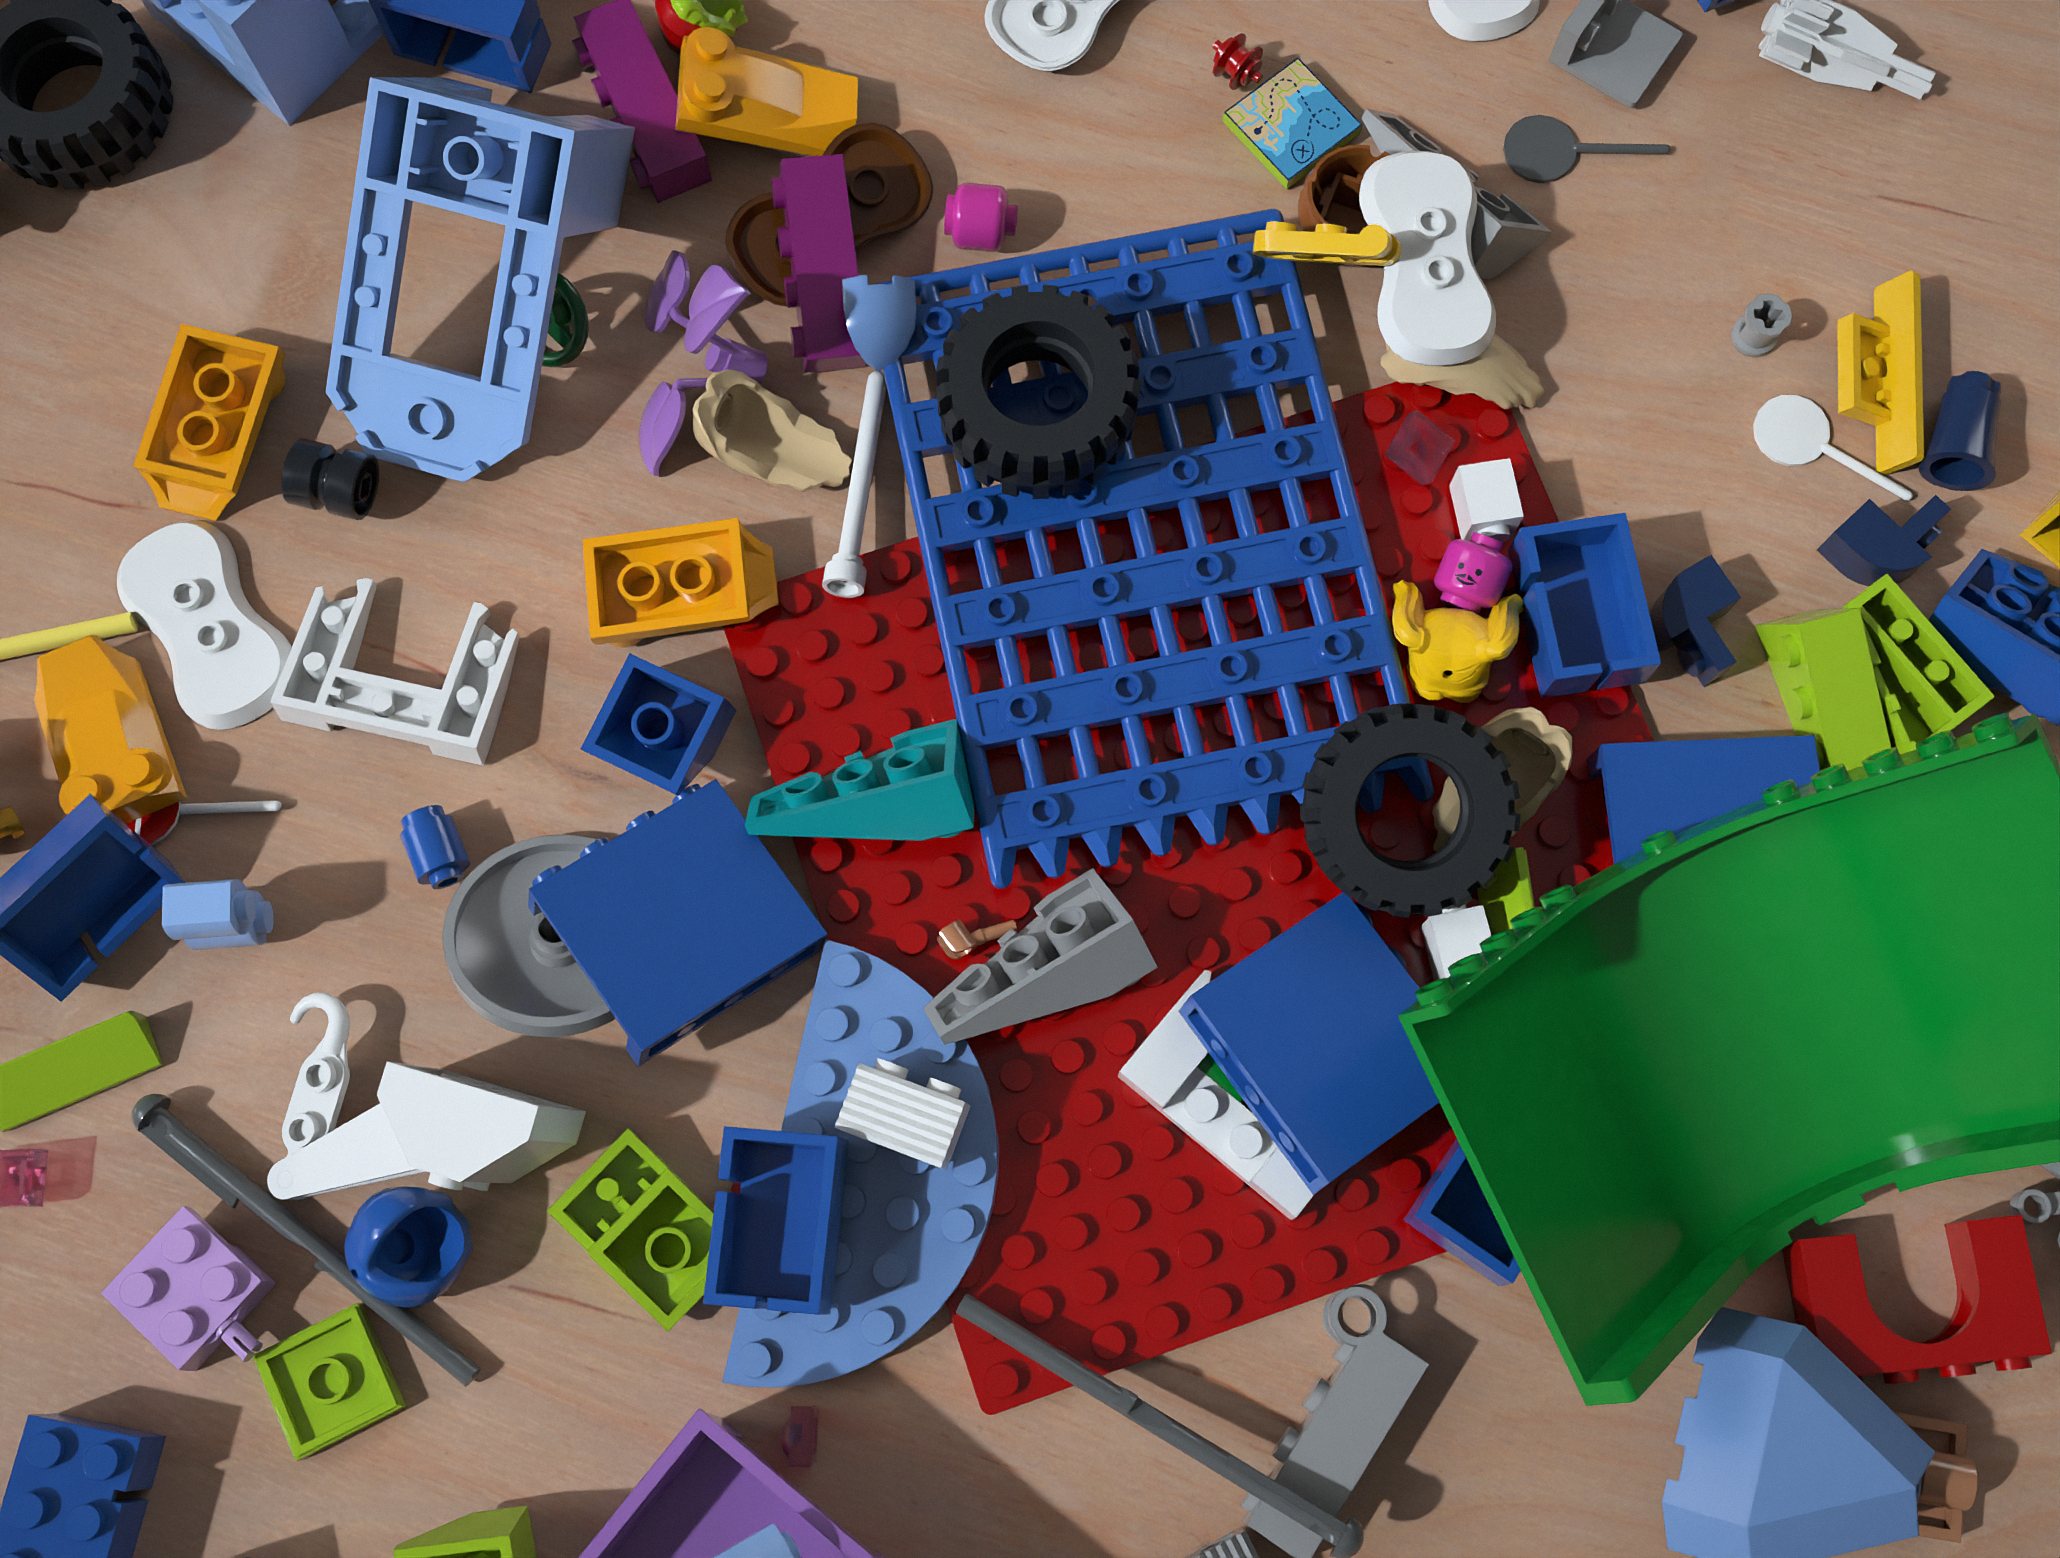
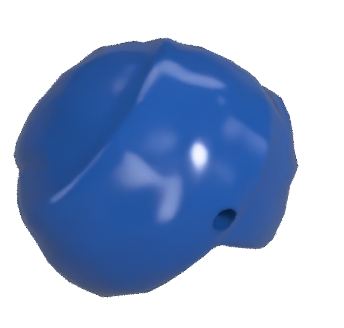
[344,1186,472,1308]

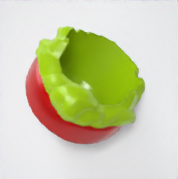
[655,0,748,54]

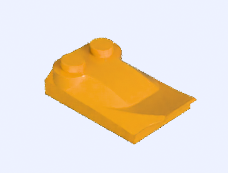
[675,27,858,156]
[133,323,286,521]
[582,518,779,648]
[34,635,187,824]

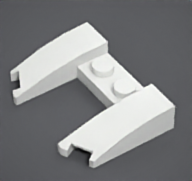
[270,578,519,766]
[1118,970,1313,1220]

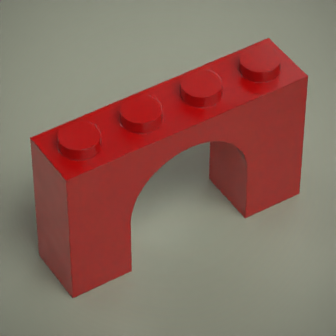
[1782,1215,2052,1384]

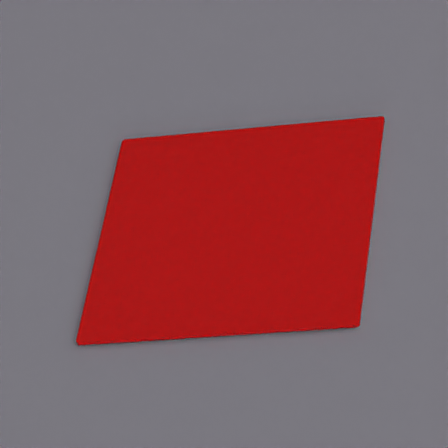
[723,381,1654,1415]

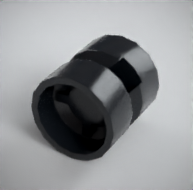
[281,438,380,520]

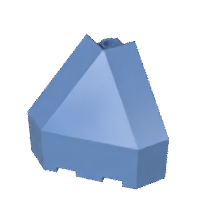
[1662,1307,1935,1558]

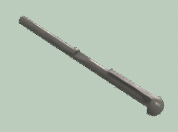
[131,1093,481,1387]
[956,1294,1364,1558]

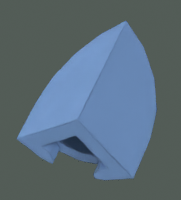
[842,275,916,371]

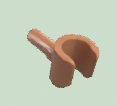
[937,920,1017,960]

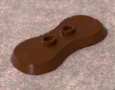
[725,123,933,307]

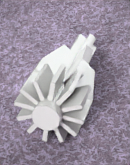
[1758,0,1936,100]

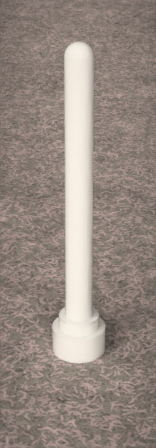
[822,371,887,598]

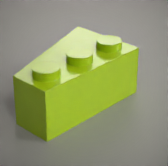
[1841,574,1995,754]
[1755,608,1891,771]

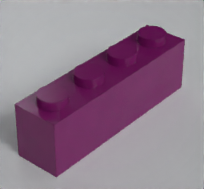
[572,0,712,203]
[771,154,866,373]

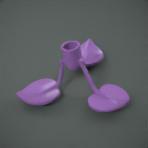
[639,250,768,477]

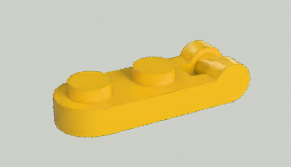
[1252,221,1402,266]

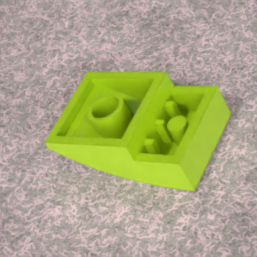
[547,1127,714,1332]

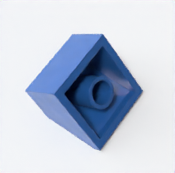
[581,653,737,796]

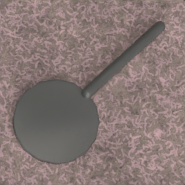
[1503,115,1671,183]

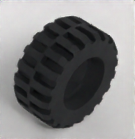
[0,0,173,189]
[936,284,1140,499]
[1300,703,1521,918]

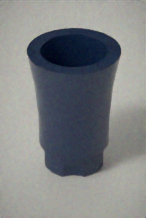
[1919,371,2001,491]

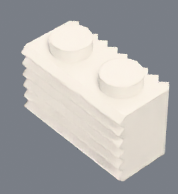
[835,1058,970,1170]

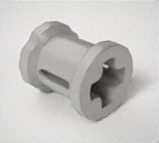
[1731,293,1792,357]

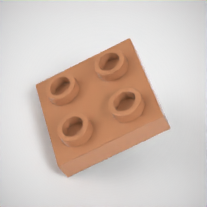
[1894,1412,1978,1543]

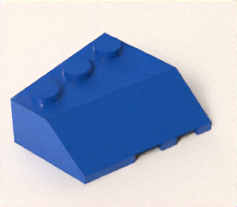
[1928,549,2060,726]

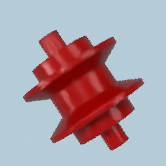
[1212,33,1263,90]

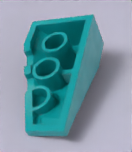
[745,719,975,841]

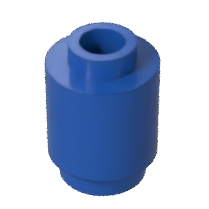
[400,805,470,889]

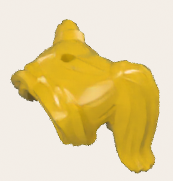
[1392,580,1524,703]

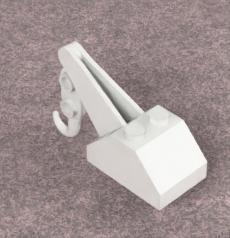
[267,993,586,1200]

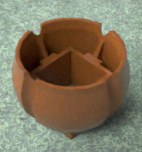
[1298,145,1391,266]

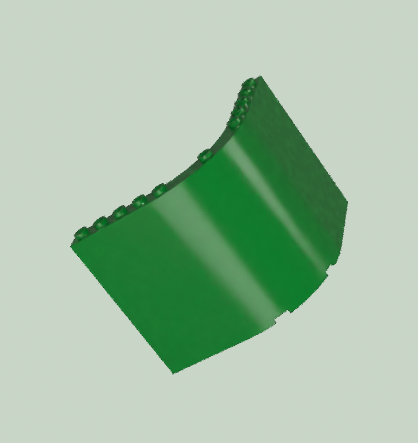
[1398,713,2060,1406]

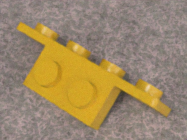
[1837,270,1924,475]

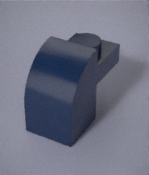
[1817,495,1951,586]
[1650,555,1741,687]

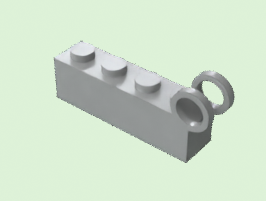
[1240,1287,1429,1558]

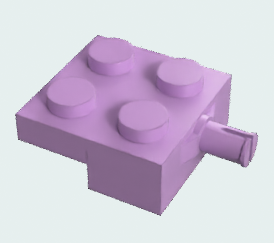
[101,1206,277,1371]

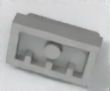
[1549,0,1682,108]

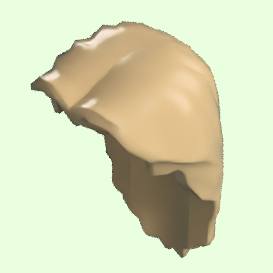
[1381,333,1545,409]
[692,369,852,492]
[1432,707,1573,852]

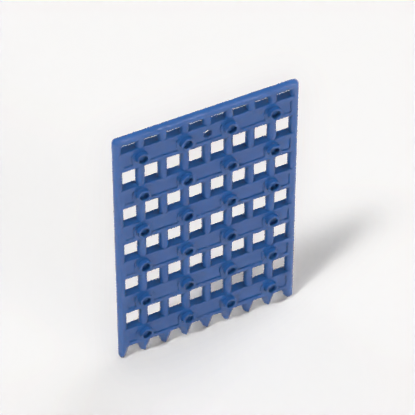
[873,209,1434,889]

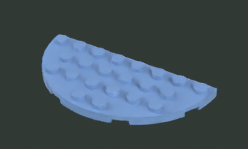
[722,939,999,1388]

